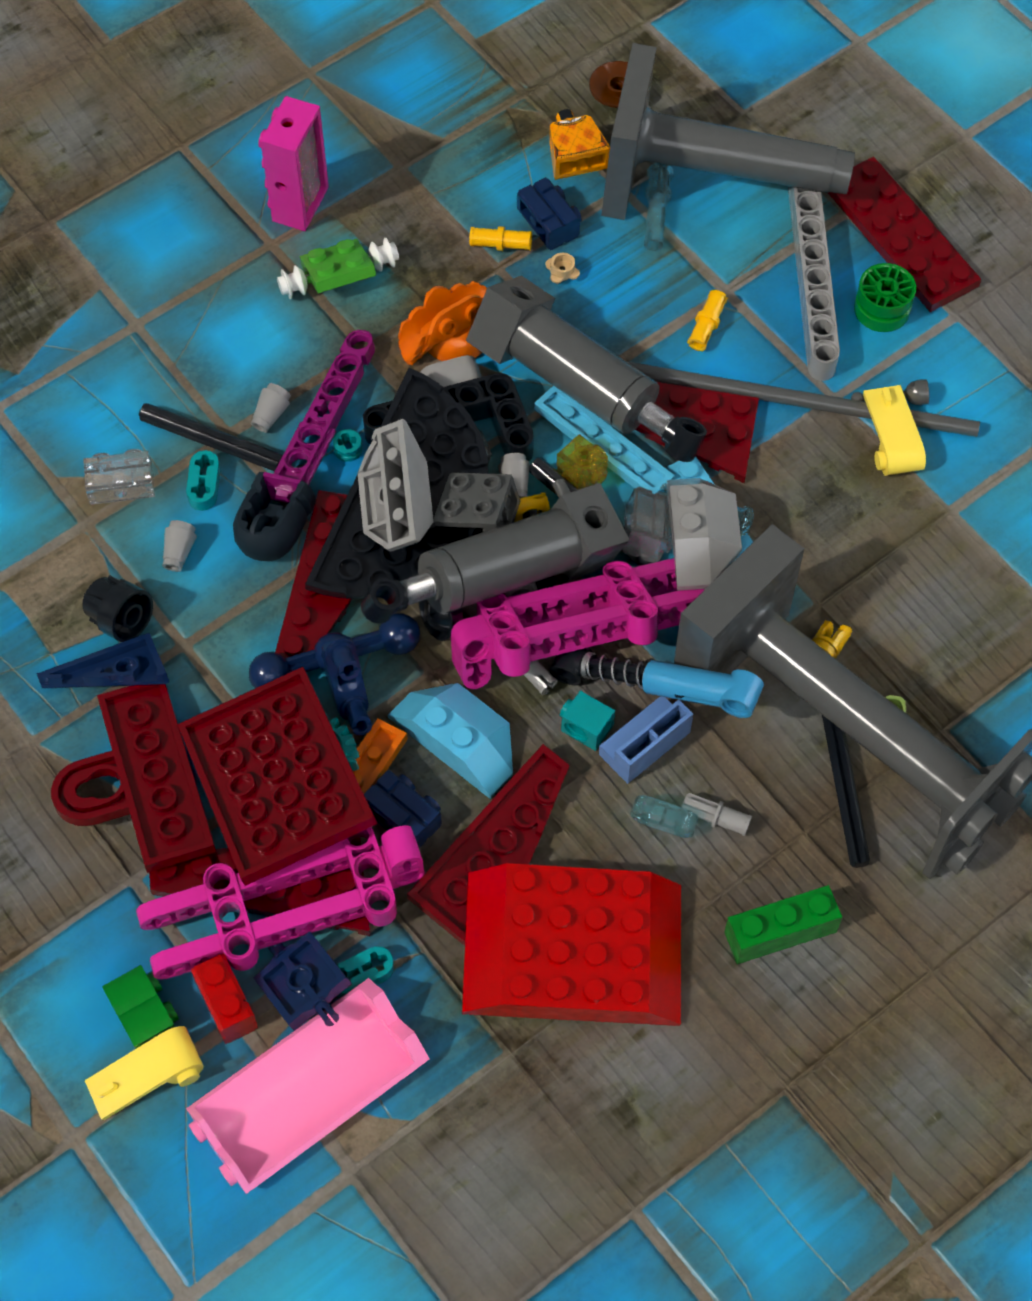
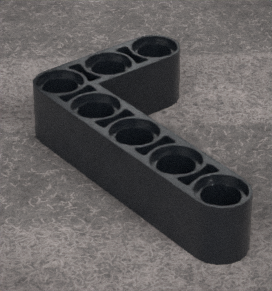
[363,373,534,461]

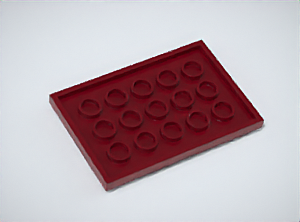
[177,667,377,886]

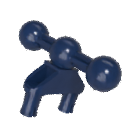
[249,613,420,735]

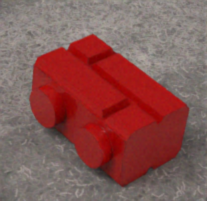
[190,953,258,1044]

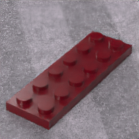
[828,156,981,312]

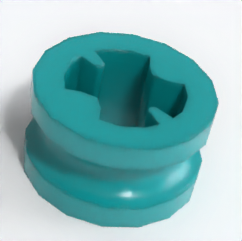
[333,429,362,462]

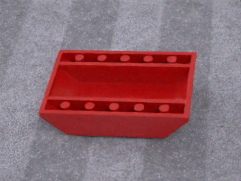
[462,863,681,1026]

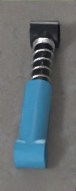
[549,647,764,718]

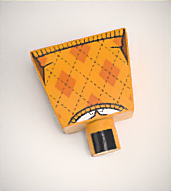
[549,109,610,180]

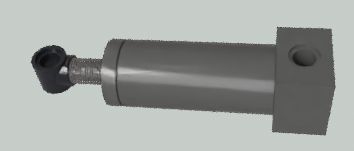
[466,275,707,462]
[361,478,630,624]

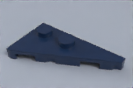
[37,633,169,688]

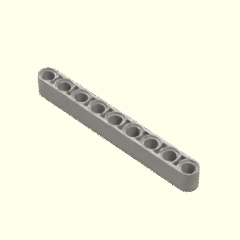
[788,186,840,381]

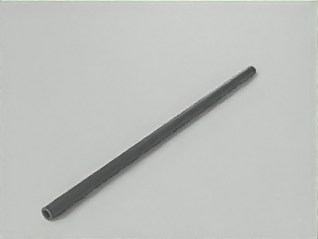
[626,361,980,437]

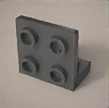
[433,473,521,532]

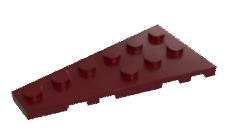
[635,382,759,484]
[275,490,353,658]
[407,744,570,946]
[149,837,370,936]

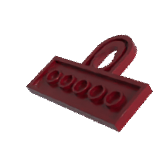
[51,684,216,873]

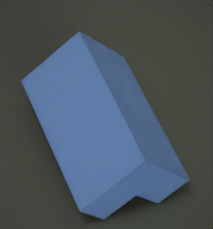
[599,696,693,784]

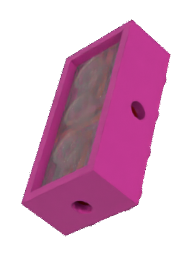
[259,96,329,231]

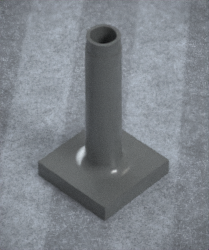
[601,43,855,220]

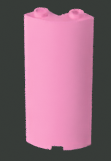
[186,978,430,1194]

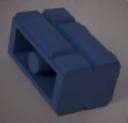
[517,177,582,250]
[364,770,442,848]

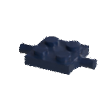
[253,931,352,1031]

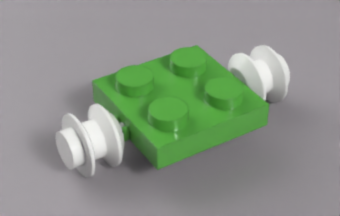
[277,238,399,299]

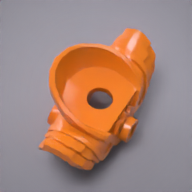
[398,281,487,365]

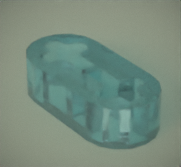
[630,795,699,838]

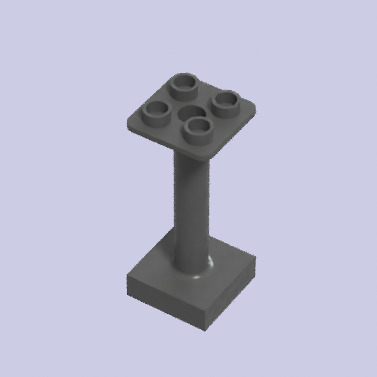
[674,524,1032,879]

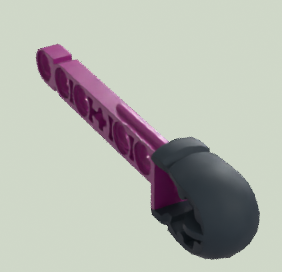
[233,330,375,561]

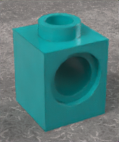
[559,690,615,751]

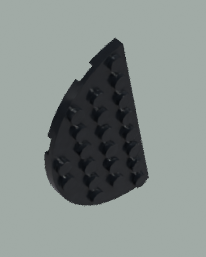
[305,368,489,599]

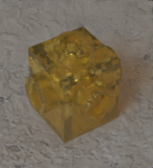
[557,434,608,489]

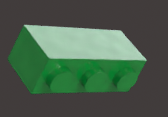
[724,885,842,965]

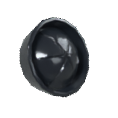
[419,599,463,641]

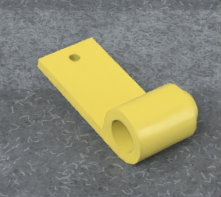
[863,385,926,476]
[85,1026,204,1120]

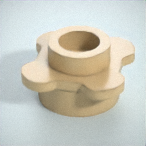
[545,252,580,284]

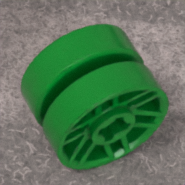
[854,263,916,332]

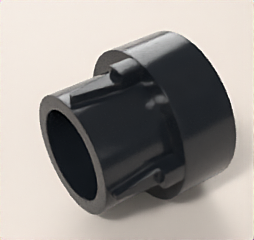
[82,575,153,642]

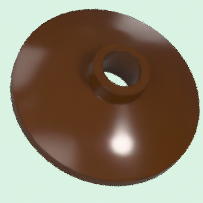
[589,61,628,108]

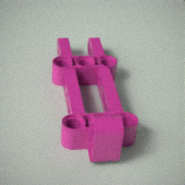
[451,558,705,689]
[136,825,424,979]

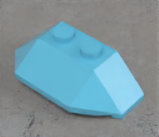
[388,683,513,799]

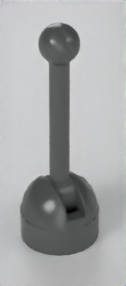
[851,379,929,405]

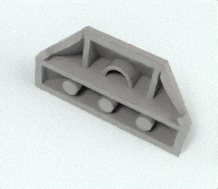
[357,419,434,552]
[667,478,742,591]

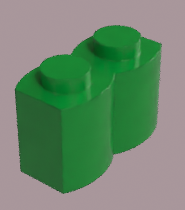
[102,965,179,1049]

